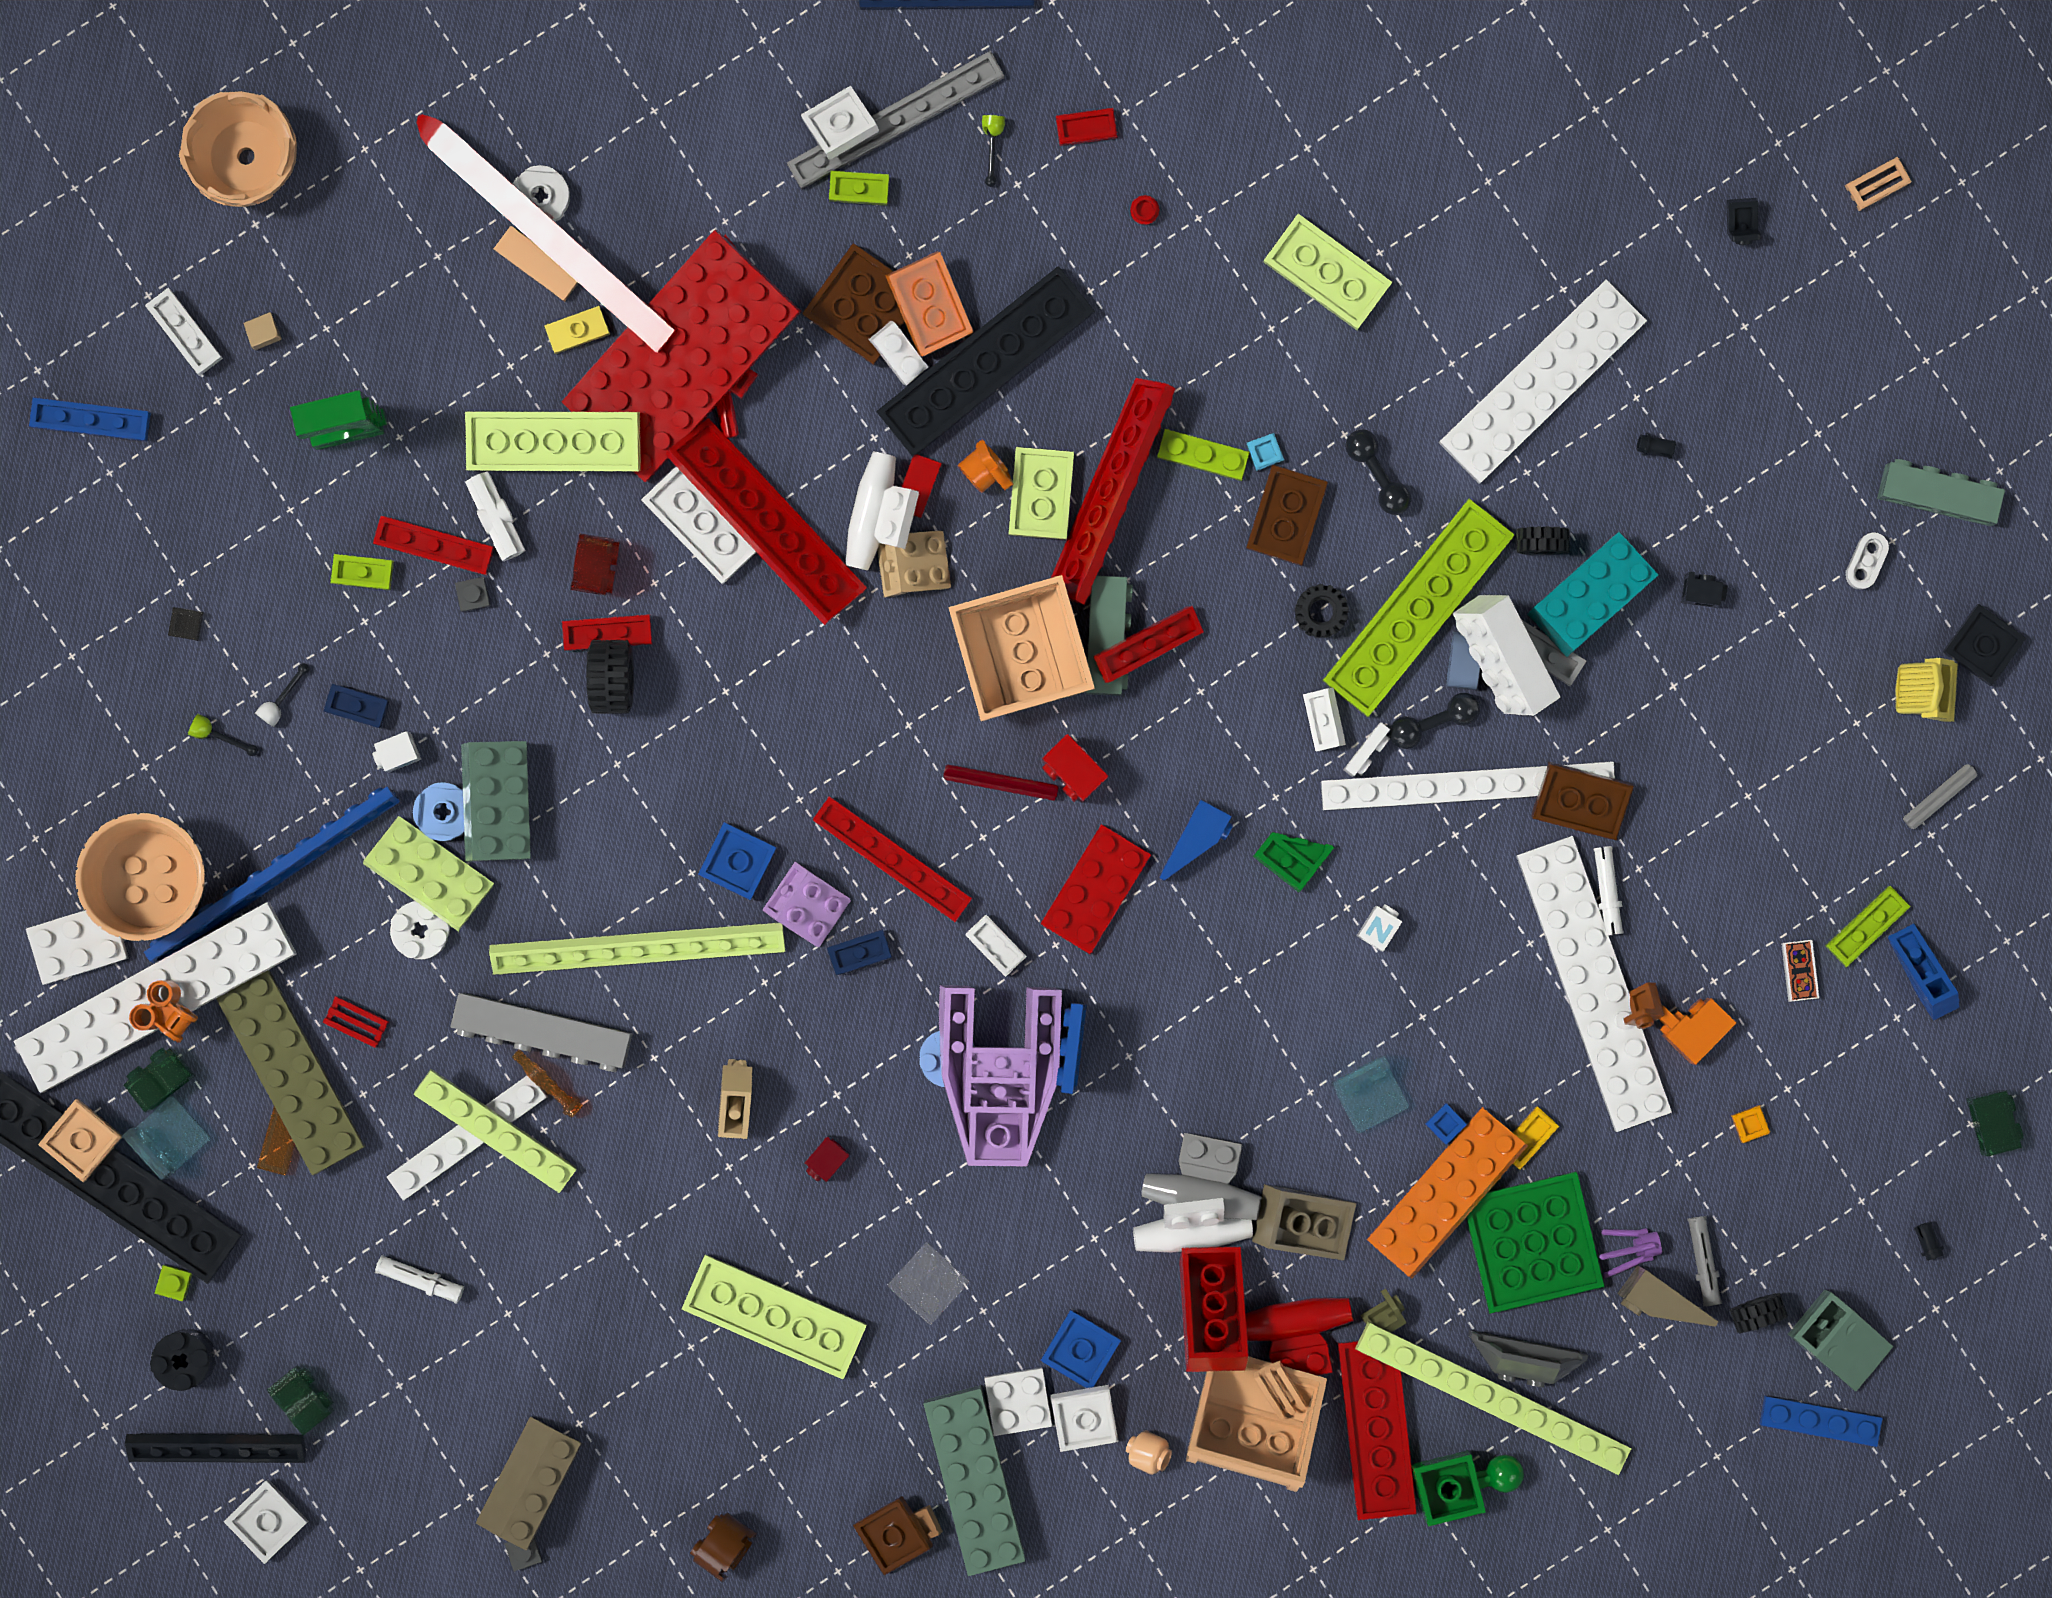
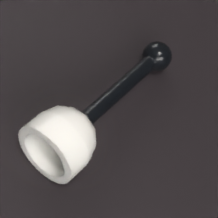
[255,663,309,727]

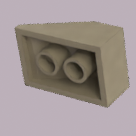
[1252,1184,1356,1260]
[1617,1265,1718,1327]

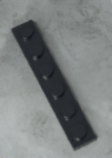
[125,1433,307,1463]

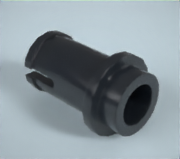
[1636,433,1676,459]
[1914,1221,1944,1261]

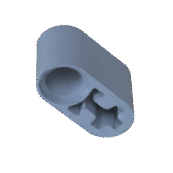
[1446,632,1480,690]

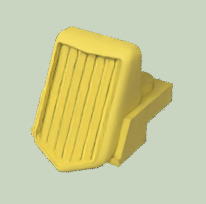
[1895,658,1958,722]

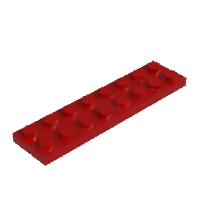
[1051,378,1176,604]
[665,418,867,625]

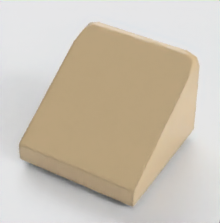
[244,312,282,350]

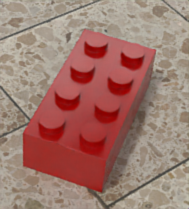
[1179,1247,1248,1372]

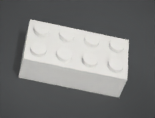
[1453,595,1560,716]

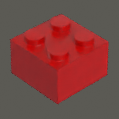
[1042,734,1108,803]

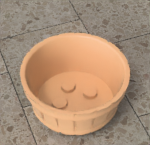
[75,813,205,941]

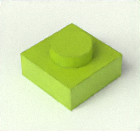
[154,1264,192,1301]

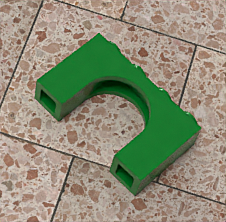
[290,390,387,450]

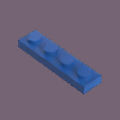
[29,398,151,441]
[1759,1395,1882,1447]

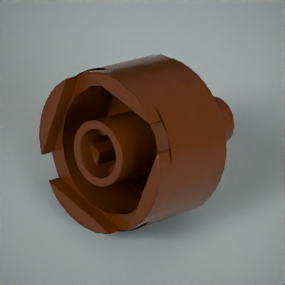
[690,1513,757,1582]

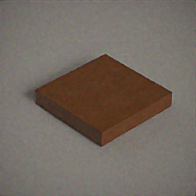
[853,1496,933,1575]

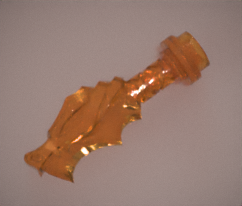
[512,1050,583,1118]

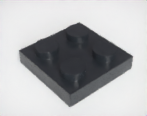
[1943,604,2026,686]

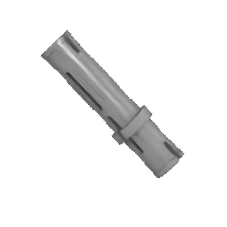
[1687,1216,1722,1306]

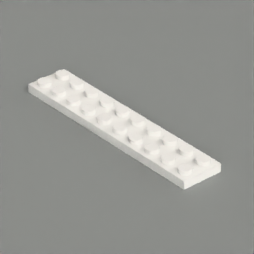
[1516,836,1672,1132]
[14,902,297,1093]

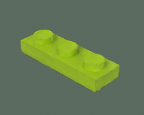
[1157,429,1249,481]

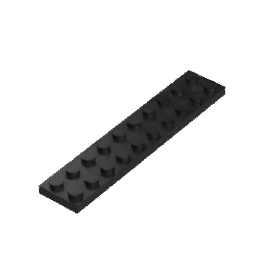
[0,1070,243,1284]

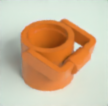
[957,440,1014,493]

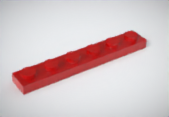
[812,796,972,922]

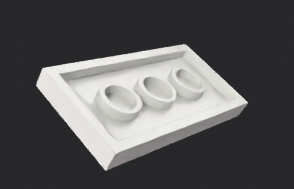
[641,467,757,585]

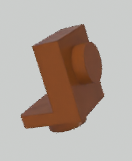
[1623,982,1664,1029]

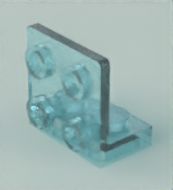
[1330,1055,1409,1134]
[122,1096,211,1180]

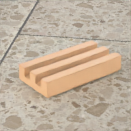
[1845,157,1912,211]
[1253,1361,1306,1420]

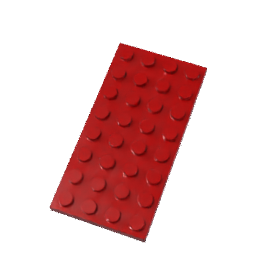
[561,230,801,482]

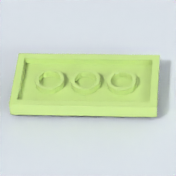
[1263,214,1392,330]
[363,816,494,932]

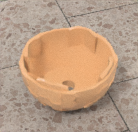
[179,91,297,207]

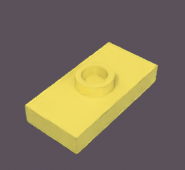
[545,306,610,354]

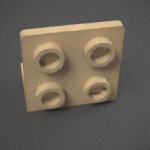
[877,531,951,597]

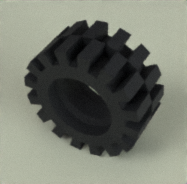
[1517,526,1570,555]
[1295,584,1349,638]
[1729,1293,1788,1333]

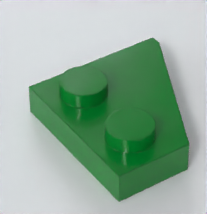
[1253,832,1334,893]

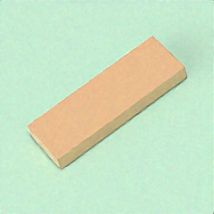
[494,226,578,302]

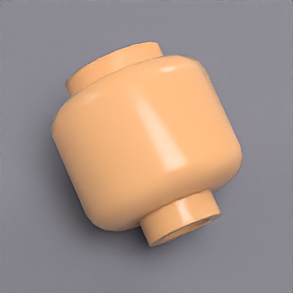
[1126,1431,1172,1475]

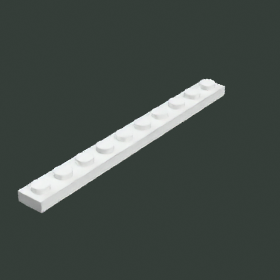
[1321,762,1615,810]

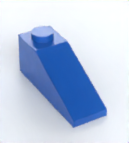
[1159,800,1233,881]
[1888,924,1959,1021]

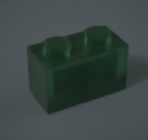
[1966,1090,2024,1157]

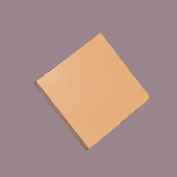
[38,1099,123,1182]

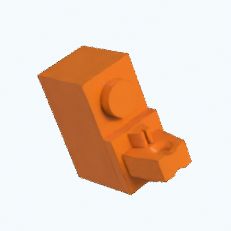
[1659,998,1736,1065]

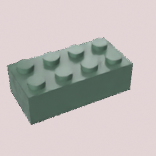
[461,741,531,861]

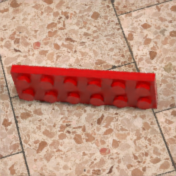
[1338,1340,1416,1520]

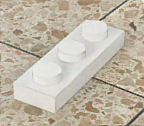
[145,288,223,376]

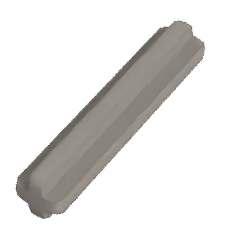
[1903,764,1978,829]

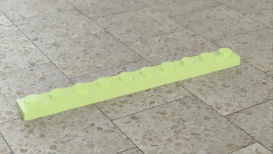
[489,923,785,975]
[1355,1322,1631,1475]

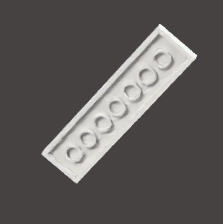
[1439,279,1647,484]

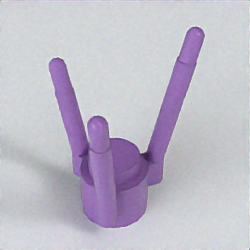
[1599,1228,1662,1278]

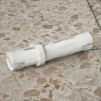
[1593,846,1624,936]
[375,1255,464,1304]

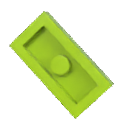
[829,171,889,205]
[331,554,394,590]

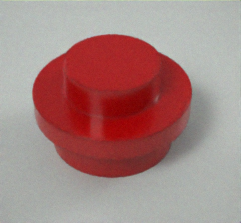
[1130,195,1159,225]

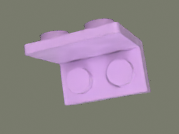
[763,862,850,947]

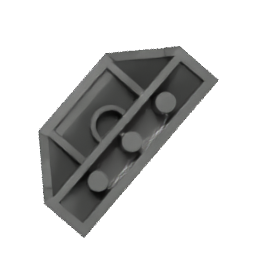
[1468,1330,1588,1388]

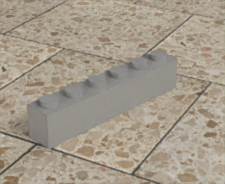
[450,993,633,1072]

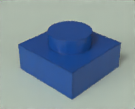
[1424,1103,1467,1145]

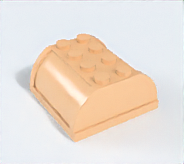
[948,575,1095,722]
[1186,1356,1327,1492]

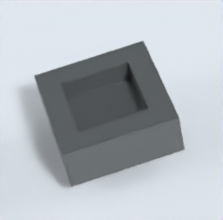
[455,577,491,612]
[504,1538,543,1572]

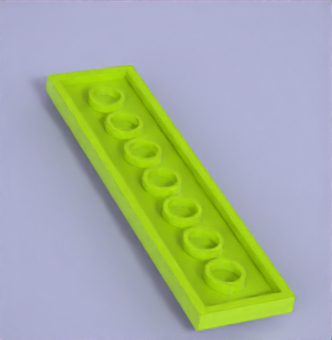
[1322,499,1514,717]

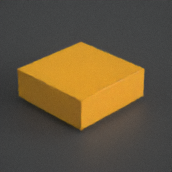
[1731,1105,1770,1143]

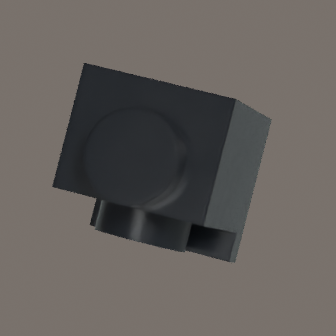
[1681,572,1728,608]

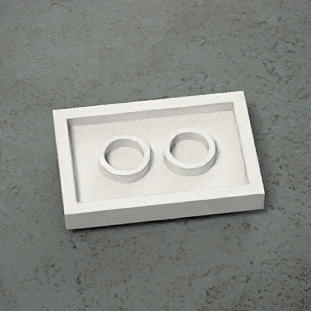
[26,910,129,985]

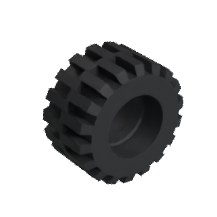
[586,640,634,714]

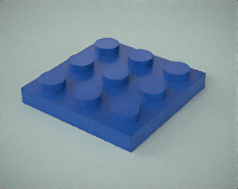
[1056,1003,1087,1094]

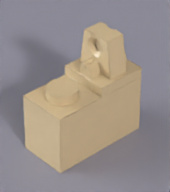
[718,1059,752,1139]

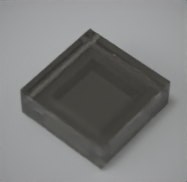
[168,607,204,641]

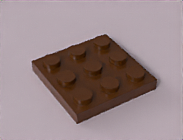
[802,243,905,366]

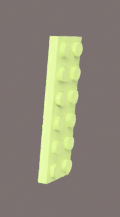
[465,411,641,471]
[682,1255,867,1379]

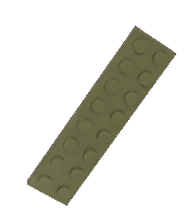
[216,970,365,1176]

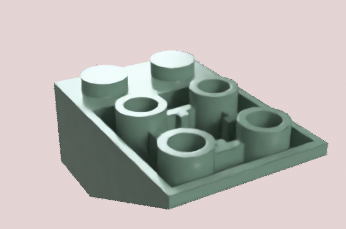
[1787,1290,1893,1392]

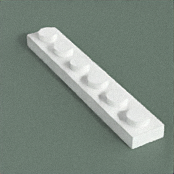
[387,1073,547,1201]

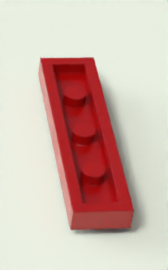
[373,516,494,576]
[1093,606,1204,683]

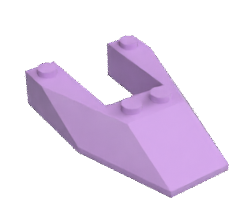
[939,985,1062,1166]

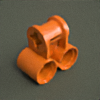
[129,980,198,1043]

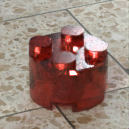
[571,533,620,596]

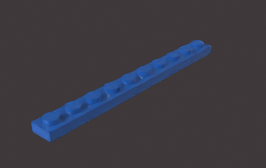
[144,787,400,964]

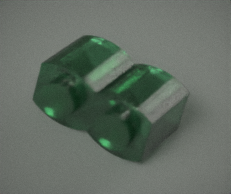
[124,1047,195,1113]
[267,1365,334,1436]

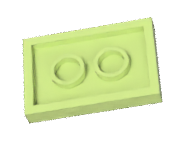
[1008,447,1074,540]

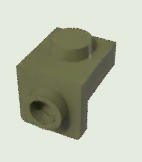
[1360,1288,1406,1332]

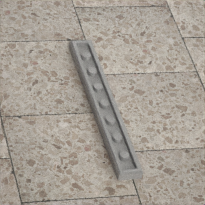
[787,51,1004,190]

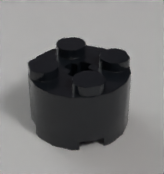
[150,1329,216,1391]

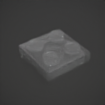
[887,1241,970,1325]

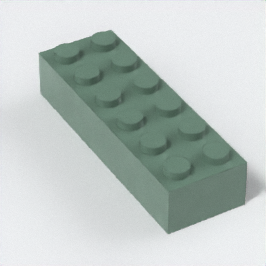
[923,1385,1025,1576]

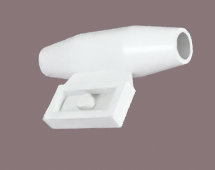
[846,451,919,571]
[1133,1198,1253,1253]

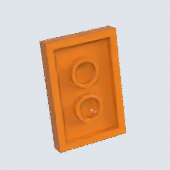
[885,251,973,356]

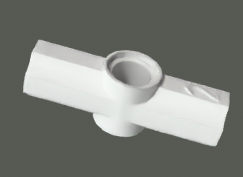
[465,471,526,562]

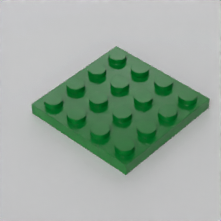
[1466,1171,1604,1314]

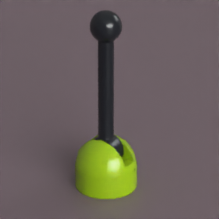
[982,115,1005,187]
[188,713,258,756]

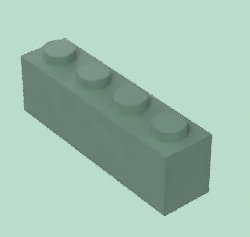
[1877,459,2005,527]
[1086,576,1132,696]

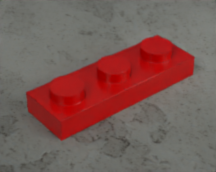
[562,615,653,651]

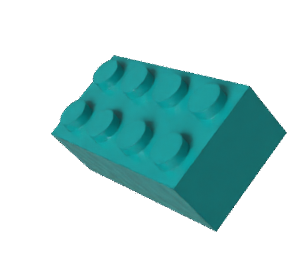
[1528,532,1658,657]

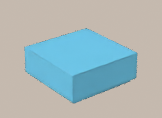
[1246,433,1284,471]

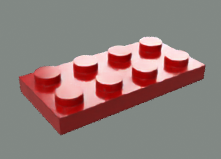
[1041,824,1151,954]

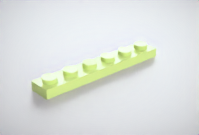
[414,1069,576,1193]

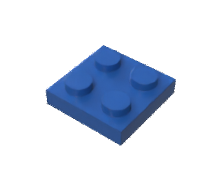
[698,822,777,900]
[1040,1309,1121,1388]

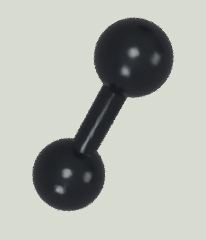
[1345,429,1411,515]
[1389,693,1480,749]

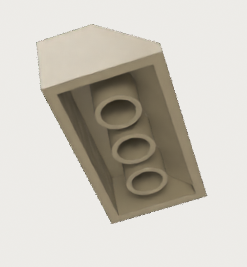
[476,1417,583,1551]

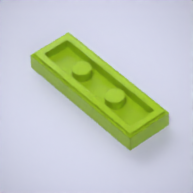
[1825,886,1910,967]

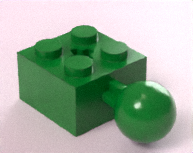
[1411,1450,1524,1527]

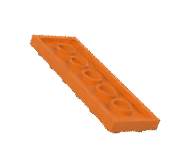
[1367,1107,1528,1279]

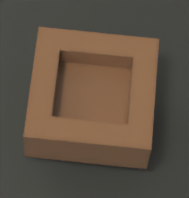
[913,1505,943,1539]

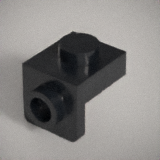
[1727,198,1761,245]

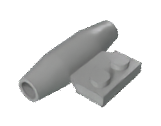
[1142,1133,1262,1220]

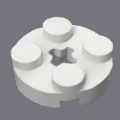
[513,165,570,221]
[390,901,450,960]

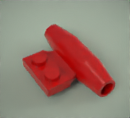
[1245,1298,1353,1375]

